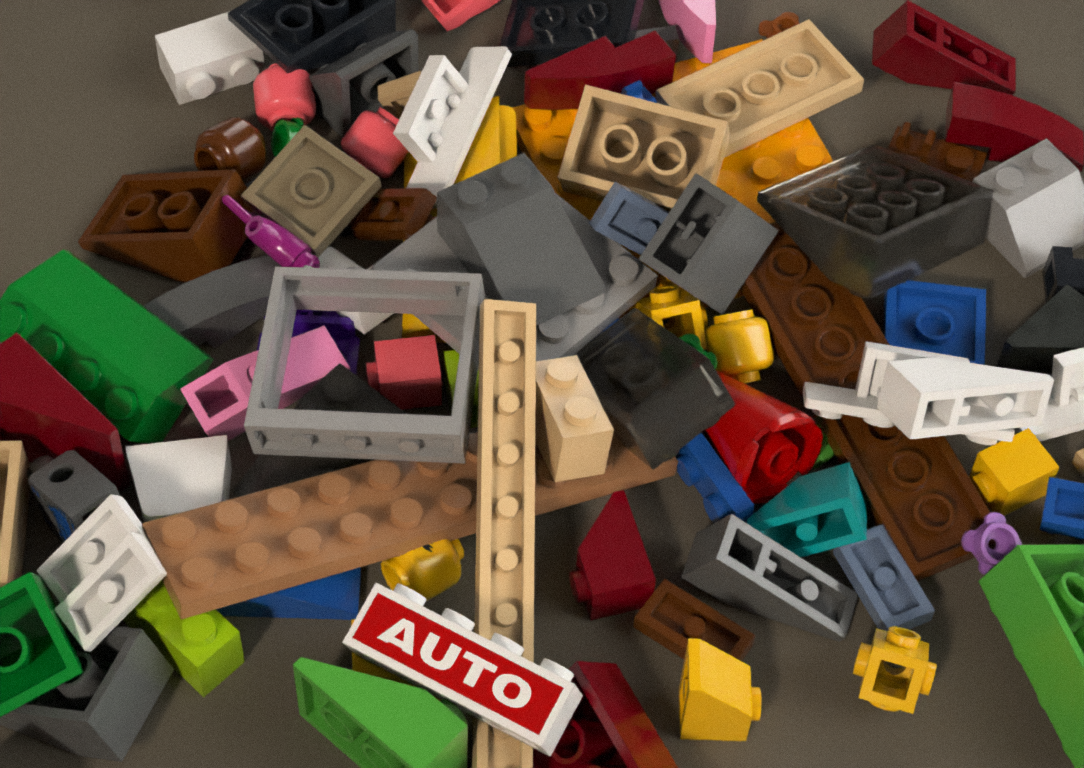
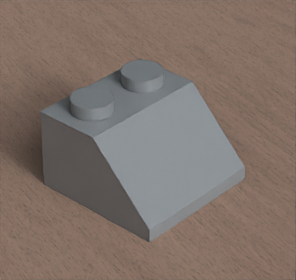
[963,138,1084,278]

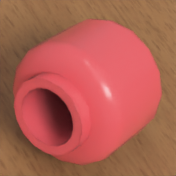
[253,63,316,132]
[341,107,409,178]

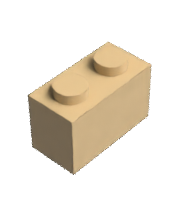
[535,355,614,482]

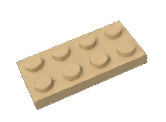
[655,19,864,158]

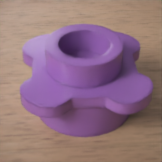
[961,512,1022,575]

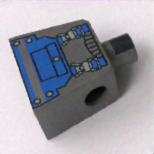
[27,450,120,543]

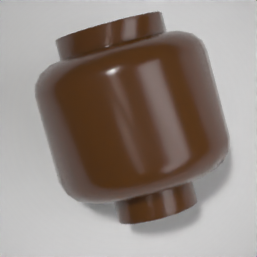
[194,117,266,181]

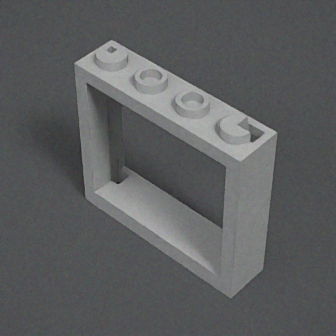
[244,265,486,464]

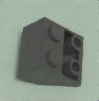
[639,173,779,315]

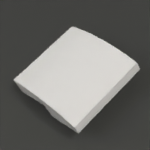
[37,494,167,652]

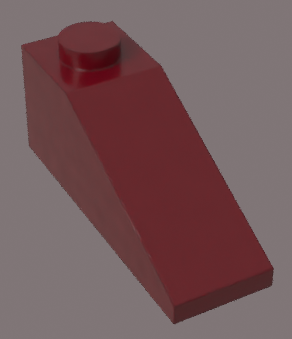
[872,0,1016,95]

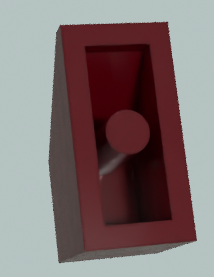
[569,490,656,621]

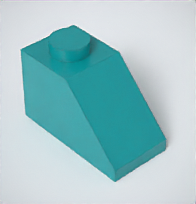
[747,462,867,557]

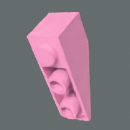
[180,325,350,441]

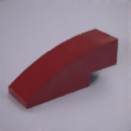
[524,30,676,110]
[945,82,1084,172]

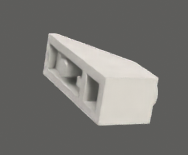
[877,357,1054,439]

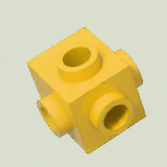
[632,285,708,359]
[852,626,937,714]

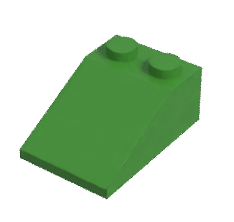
[293,657,468,768]

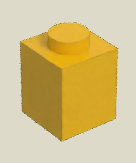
[969,428,1059,516]

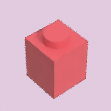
[366,335,442,412]

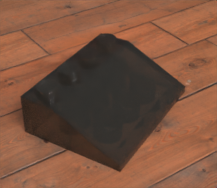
[757,144,993,298]

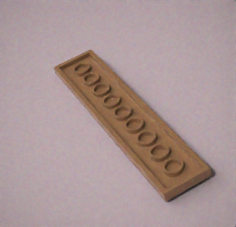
[142,392,678,619]

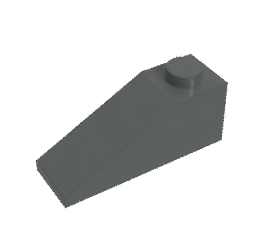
[681,514,858,642]

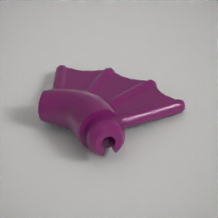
[222,195,320,268]

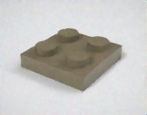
[241,125,382,258]

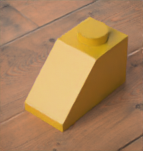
[679,638,761,741]

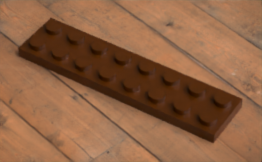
[740,210,996,581]

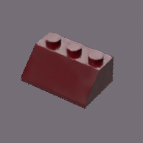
[533,661,678,768]

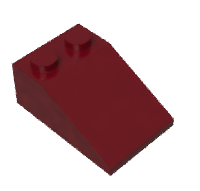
[0,332,130,491]

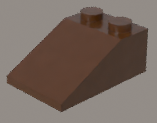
[78,169,260,282]

